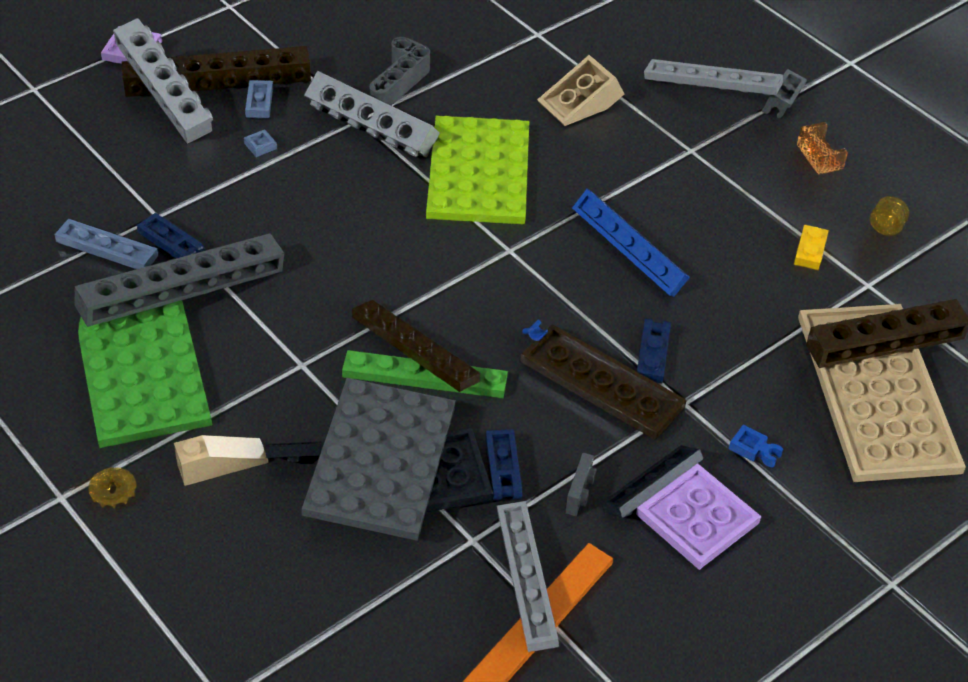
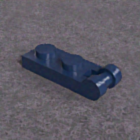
[137,212,206,259]
[637,318,671,384]
[485,429,522,501]

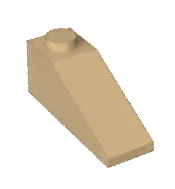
[174,435,268,486]

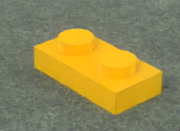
[794,225,829,270]

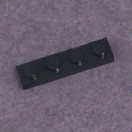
[601,445,703,518]

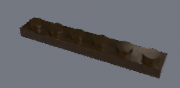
[352,300,480,392]

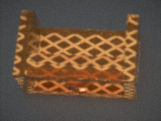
[797,122,848,175]

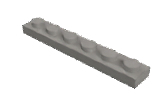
[644,59,783,95]
[497,501,559,652]

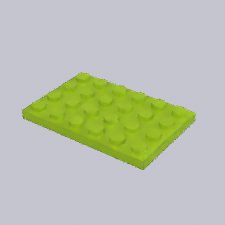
[426,116,529,224]

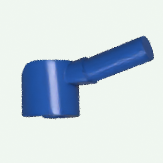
[522,320,548,341]

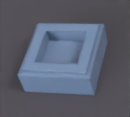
[244,130,277,157]

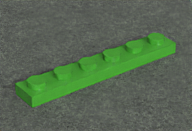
[342,350,508,398]

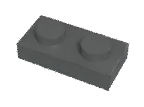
[566,453,597,516]

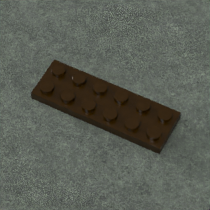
[520,324,687,440]

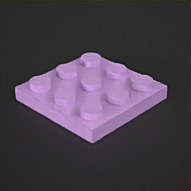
[636,463,761,570]

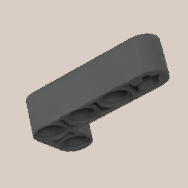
[370,37,430,106]

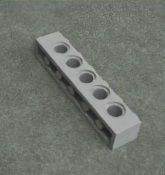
[113,18,213,144]
[304,71,440,158]

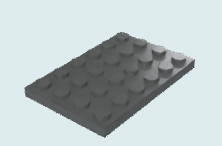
[302,378,456,541]

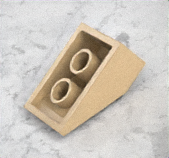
[537,55,624,126]

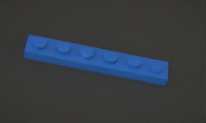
[572,189,690,297]

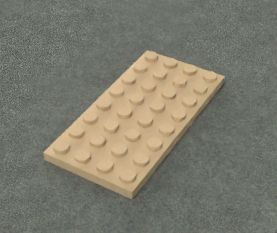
[798,304,966,482]

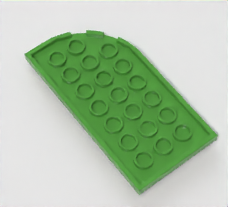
[78,300,212,448]

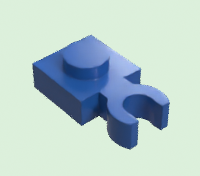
[729,425,783,468]

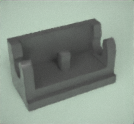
[762,69,807,118]

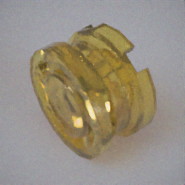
[870,196,910,236]

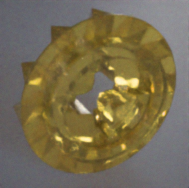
[89,468,137,509]

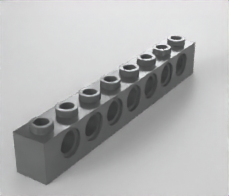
[75,233,284,327]

